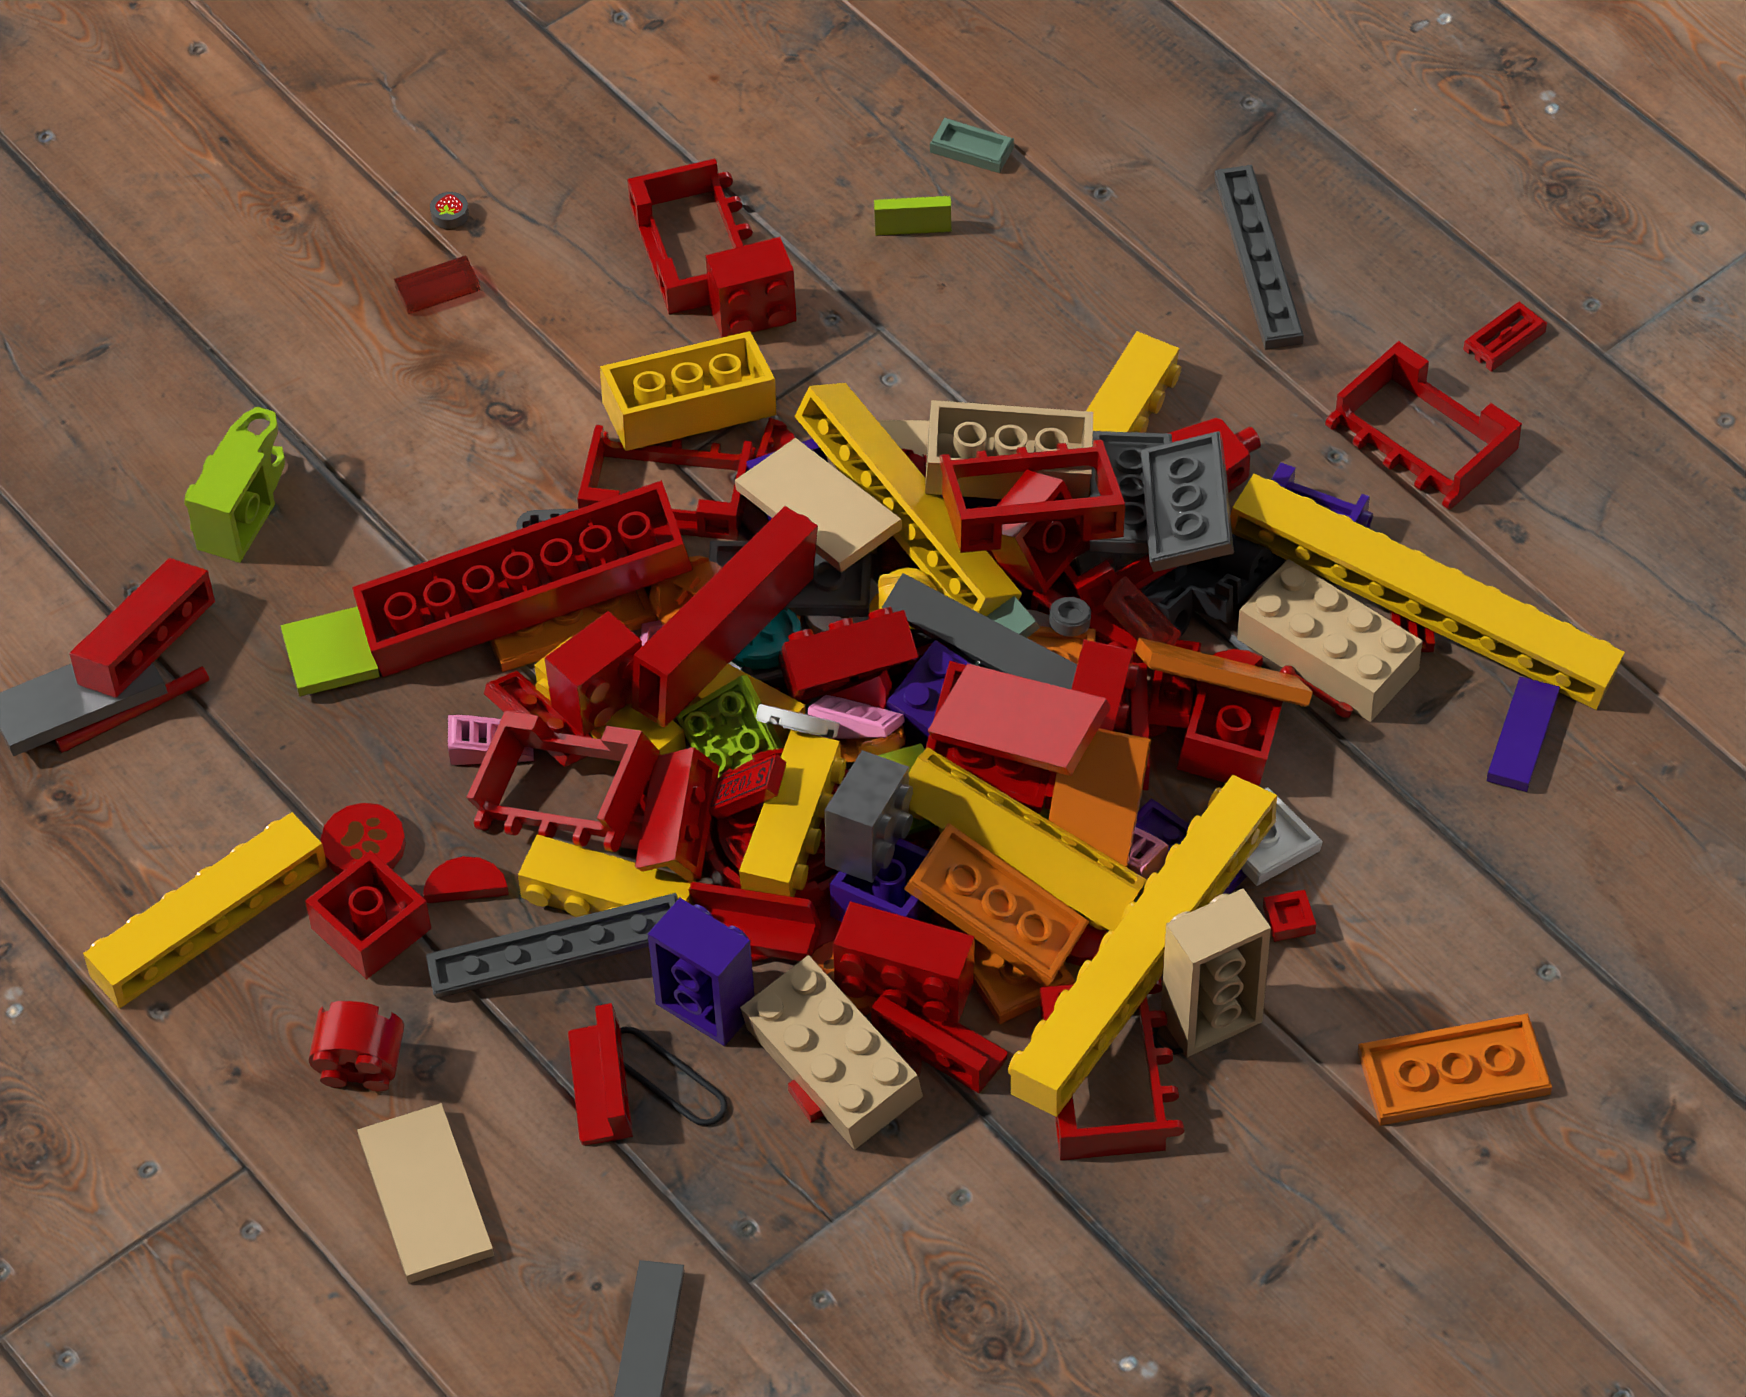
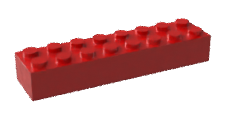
[352,480,693,677]

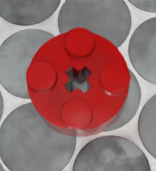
[309,1001,405,1091]

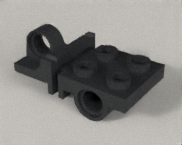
[1135,534,1284,639]

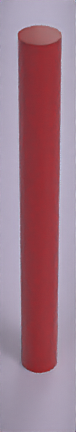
[55,666,210,753]

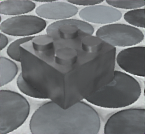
[825,750,913,883]

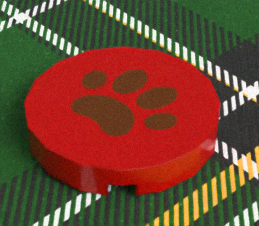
[320,803,406,874]

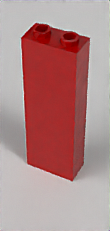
[631,506,818,728]

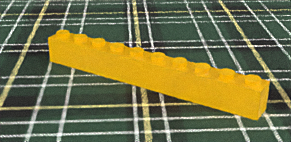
[1230,473,1625,710]
[1008,775,1277,1117]

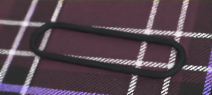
[621,1026,728,1126]

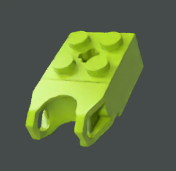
[184,406,285,563]

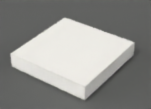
[1241,787,1323,886]

